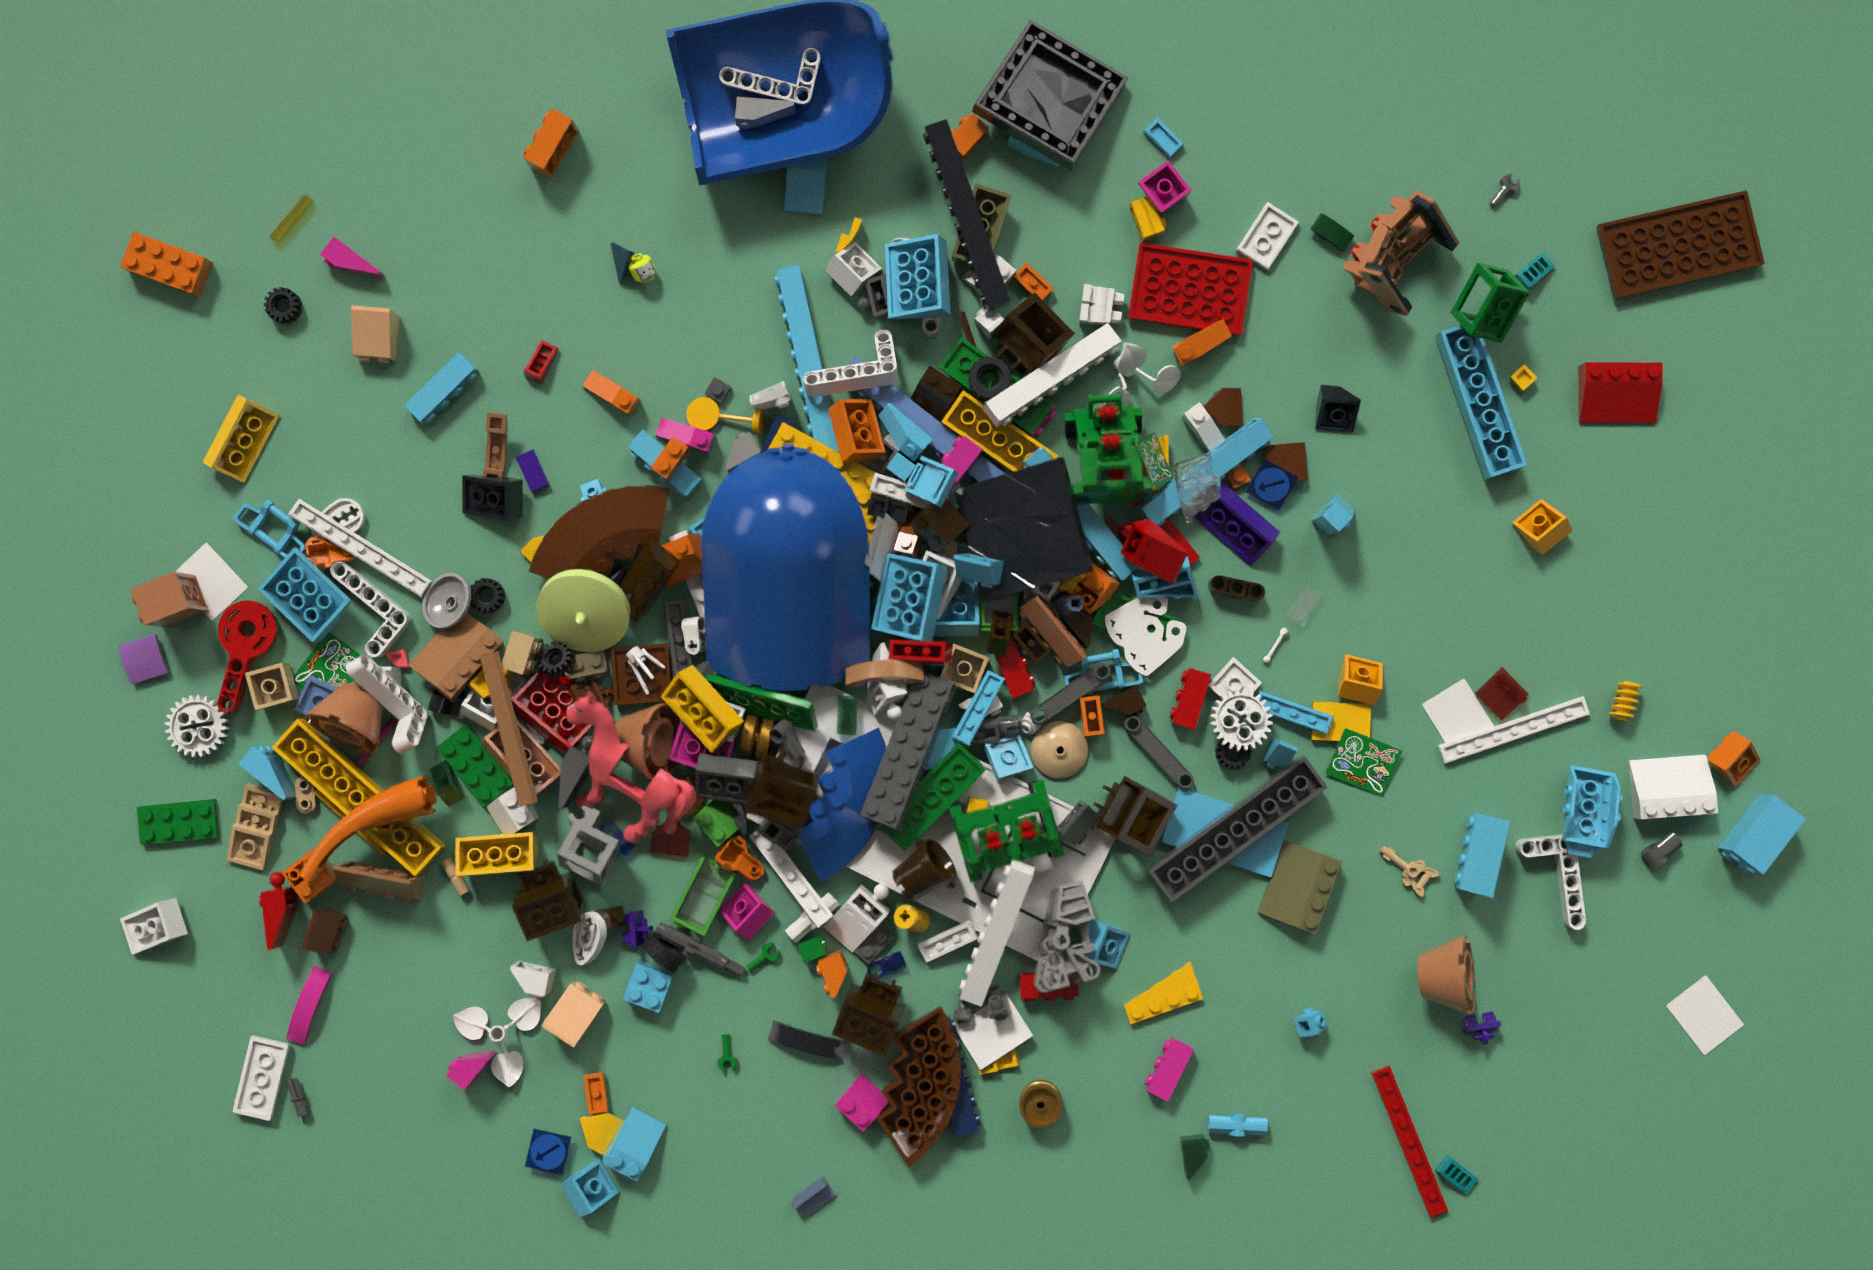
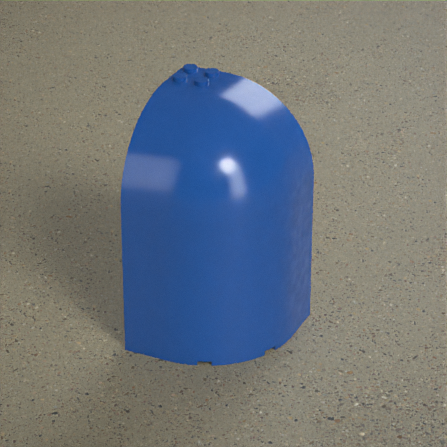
[666,0,894,186]
[701,443,870,691]

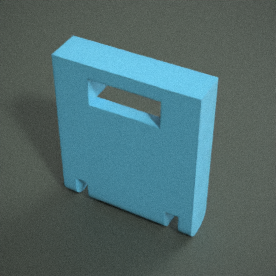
[904,456,959,507]

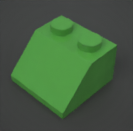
[692,800,748,847]

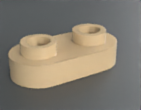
[295,776,318,814]

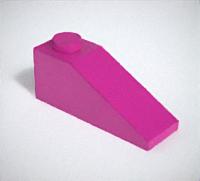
[320,237,384,278]
[655,418,716,454]

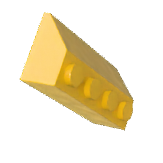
[203,395,280,483]
[661,665,744,753]
[455,832,538,877]

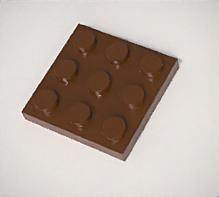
[611,643,671,705]

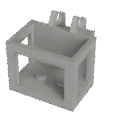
[557,806,619,887]

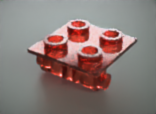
[1475,667,1529,721]

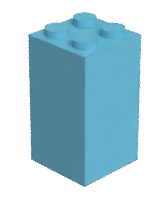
[1718,793,1806,875]

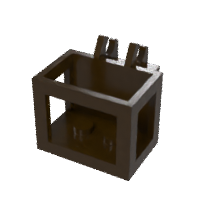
[992,292,1075,375]
[745,748,818,831]
[1093,776,1178,856]
[512,860,586,942]
[831,972,905,1057]

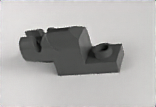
[971,715,1020,744]

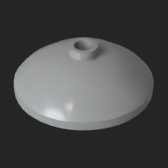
[422,573,471,629]

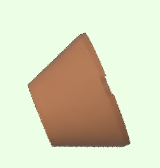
[305,683,382,753]
[615,703,681,780]
[1418,935,1476,1015]

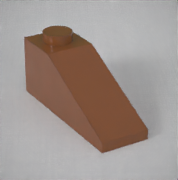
[894,506,923,559]

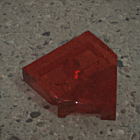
[650,820,691,857]

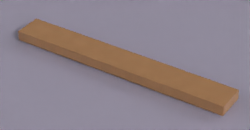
[480,651,538,807]

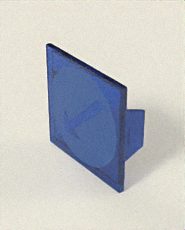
[1246,459,1299,510]
[525,1128,571,1175]

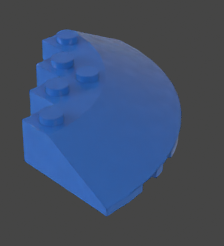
[796,727,886,882]

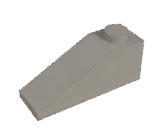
[735,97,795,129]

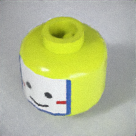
[628,254,657,284]

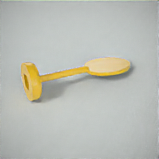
[686,397,766,435]

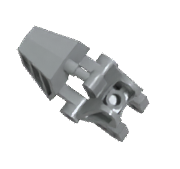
[1034,881,1100,993]

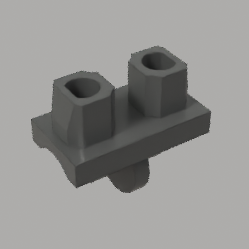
[987,985,1009,1020]

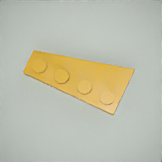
[1124,961,1203,1024]

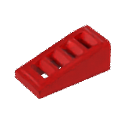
[523,340,559,384]

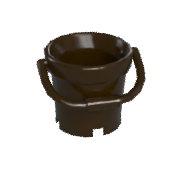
[892,837,957,901]

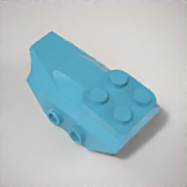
[1562,765,1622,858]

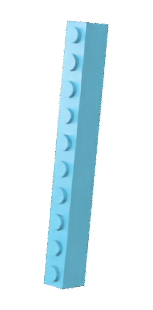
[774,265,839,452]

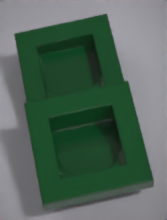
[1310,213,1354,252]

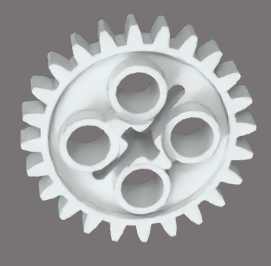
[1209,688,1273,751]
[164,695,230,757]

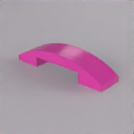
[286,966,332,1045]

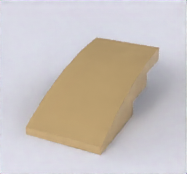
[226,783,283,870]

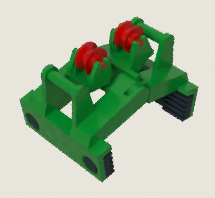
[1064,392,1152,505]
[949,780,1065,883]

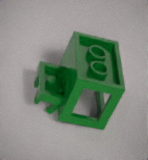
[1450,263,1530,343]

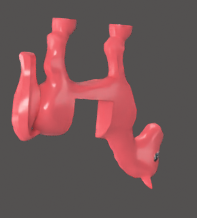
[566,691,696,843]

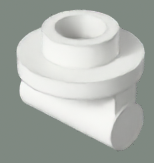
[1019,712,1042,735]

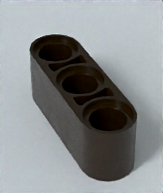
[1208,575,1265,601]

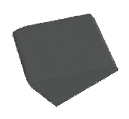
[696,661,714,678]

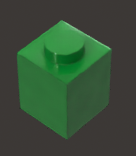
[797,934,828,963]

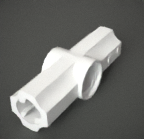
[785,892,839,943]

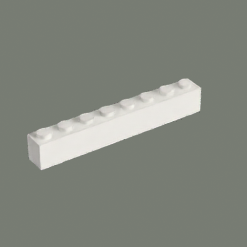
[983,323,1121,428]
[958,859,1035,1007]

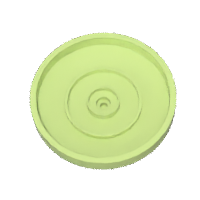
[536,569,631,652]

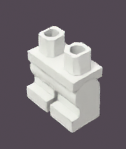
[1079,284,1124,325]

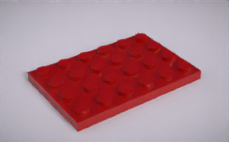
[1128,242,1253,336]

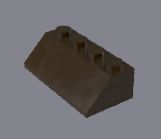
[619,537,681,623]

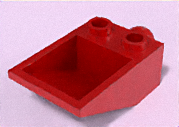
[1120,518,1188,584]
[259,872,298,950]

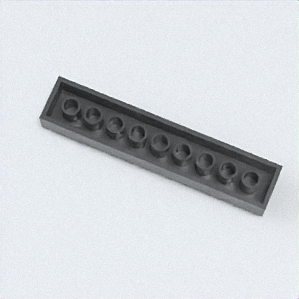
[1146,756,1328,903]

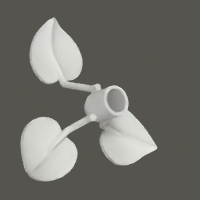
[1104,343,1181,407]
[453,998,541,1087]

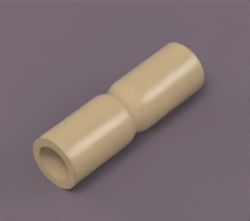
[441,857,470,896]

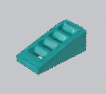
[1515,251,1555,290]
[1435,1155,1478,1194]

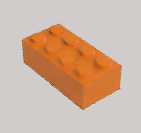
[120,231,213,298]

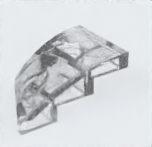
[1174,453,1221,523]

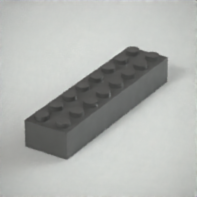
[860,672,957,831]

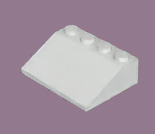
[1628,755,1718,819]

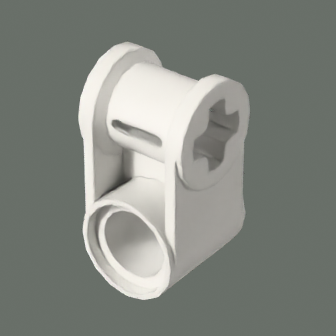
[681,616,706,655]

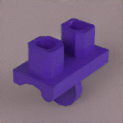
[623,910,653,947]
[1462,1011,1501,1045]

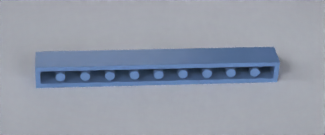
[848,356,1005,483]

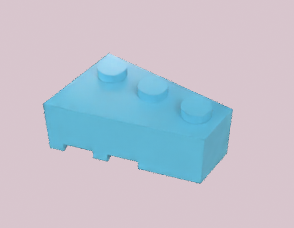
[1312,494,1354,536]
[1132,556,1198,600]

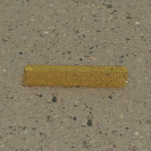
[270,194,313,243]

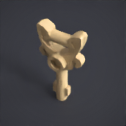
[1380,846,1440,897]

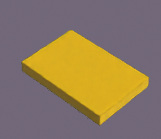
[1311,702,1371,741]

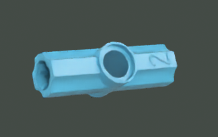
[1207,1113,1268,1137]

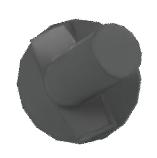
[954,994,973,1023]

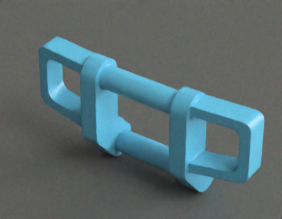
[233,499,306,558]
[1064,649,1143,696]

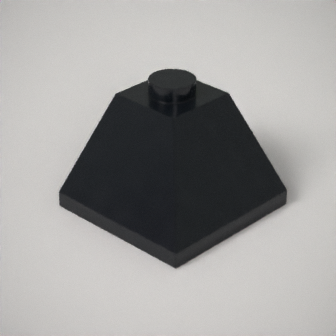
[1315,385,1361,432]

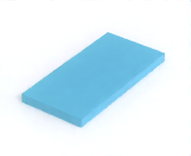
[1161,787,1289,878]

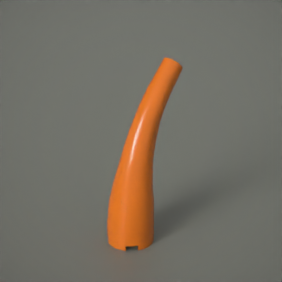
[299,776,437,883]

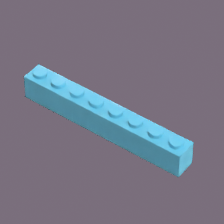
[1135,418,1274,526]
[1022,447,1138,581]

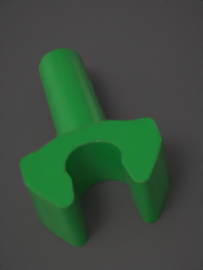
[746,942,780,972]
[717,1034,737,1071]

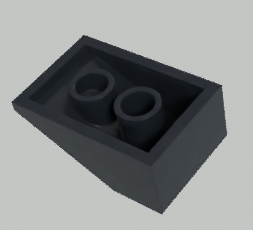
[462,475,523,521]

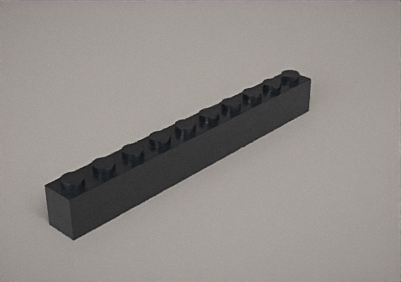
[923,119,1010,312]

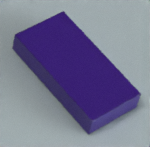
[516,450,550,492]

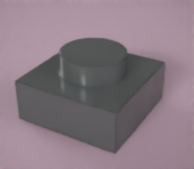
[705,377,731,404]

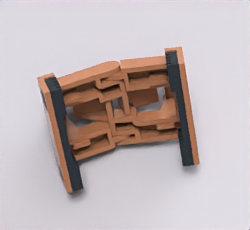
[1343,190,1460,316]

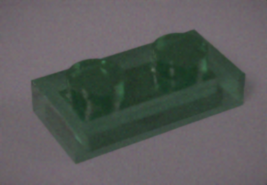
[836,695,858,735]

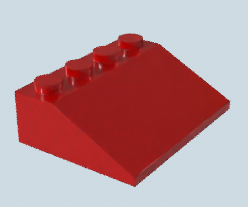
[1578,362,1663,423]
[511,662,593,756]

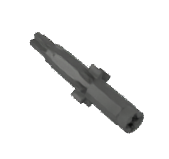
[654,921,745,978]

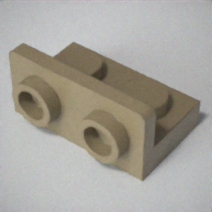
[568,650,609,682]

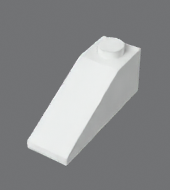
[1182,402,1225,452]

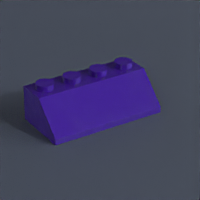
[1193,482,1280,566]

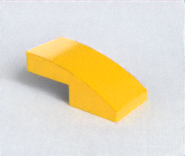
[836,217,863,254]
[977,1047,1019,1075]

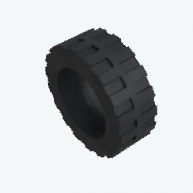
[968,356,1011,401]
[642,933,685,972]

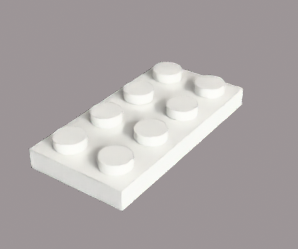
[232,1035,290,1121]

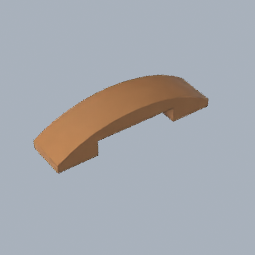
[483,412,508,477]
[846,660,924,687]

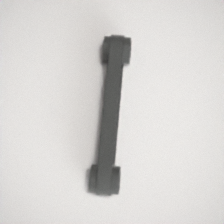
[1030,663,1111,724]
[1123,715,1194,789]

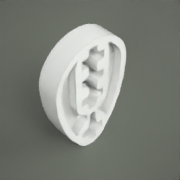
[311,498,366,540]
[572,911,607,965]

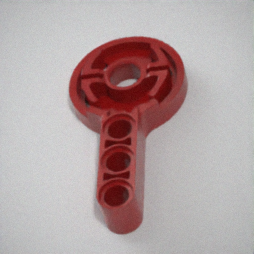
[217,600,278,714]

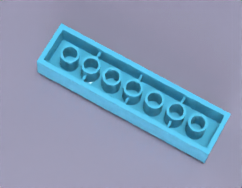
[1435,321,1527,480]

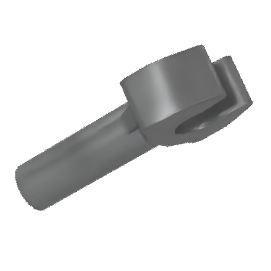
[1490,173,1520,207]

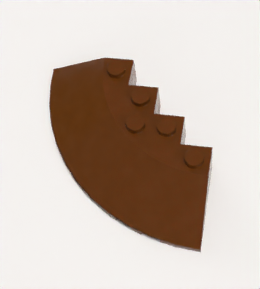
[529,485,670,579]
[877,1006,961,1167]

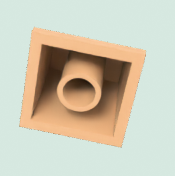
[351,305,400,364]
[541,981,606,1047]

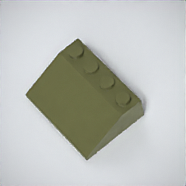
[1258,840,1342,934]

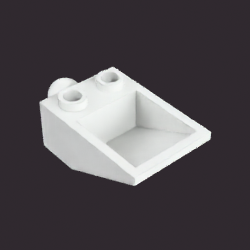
[867,643,907,720]
[824,884,890,953]

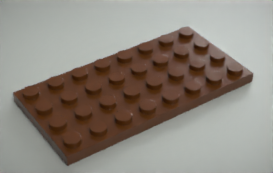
[1596,190,1765,299]

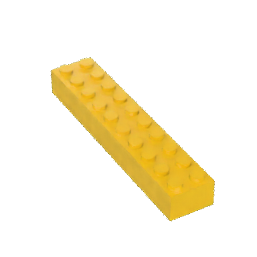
[271,718,446,876]

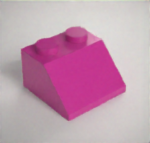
[1138,160,1191,213]
[719,882,775,941]
[446,1051,497,1090]
[835,1073,888,1132]

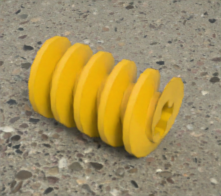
[1608,681,1643,723]
[894,904,930,933]

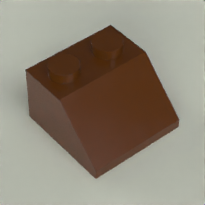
[301,908,347,954]

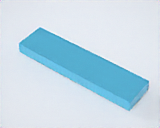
[952,670,1005,747]
[1258,691,1334,734]

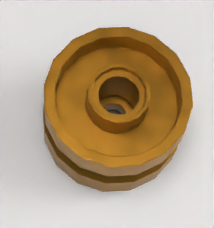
[740,715,775,760]
[1019,1079,1062,1128]

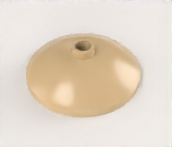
[1031,721,1088,779]

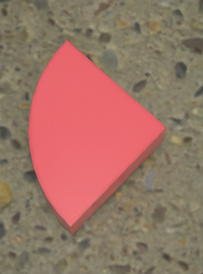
[385,649,409,668]

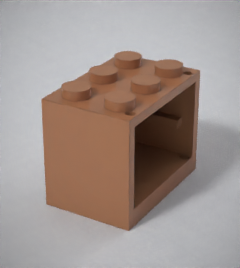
[131,572,209,627]

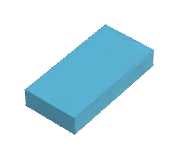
[1143,117,1184,159]

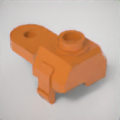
[305,536,356,571]
[715,835,764,881]

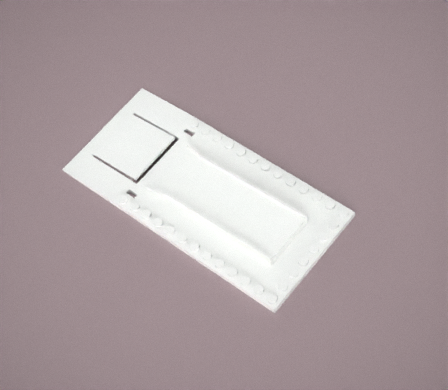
[746,684,1115,966]

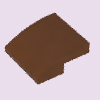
[1264,442,1308,484]

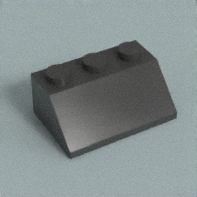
[695,753,758,804]

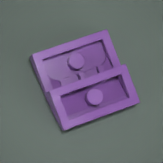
[118,634,170,684]

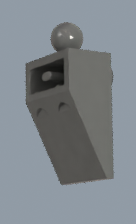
[857,274,889,321]
[558,736,594,809]

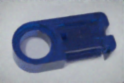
[600,821,637,855]
[867,951,906,979]

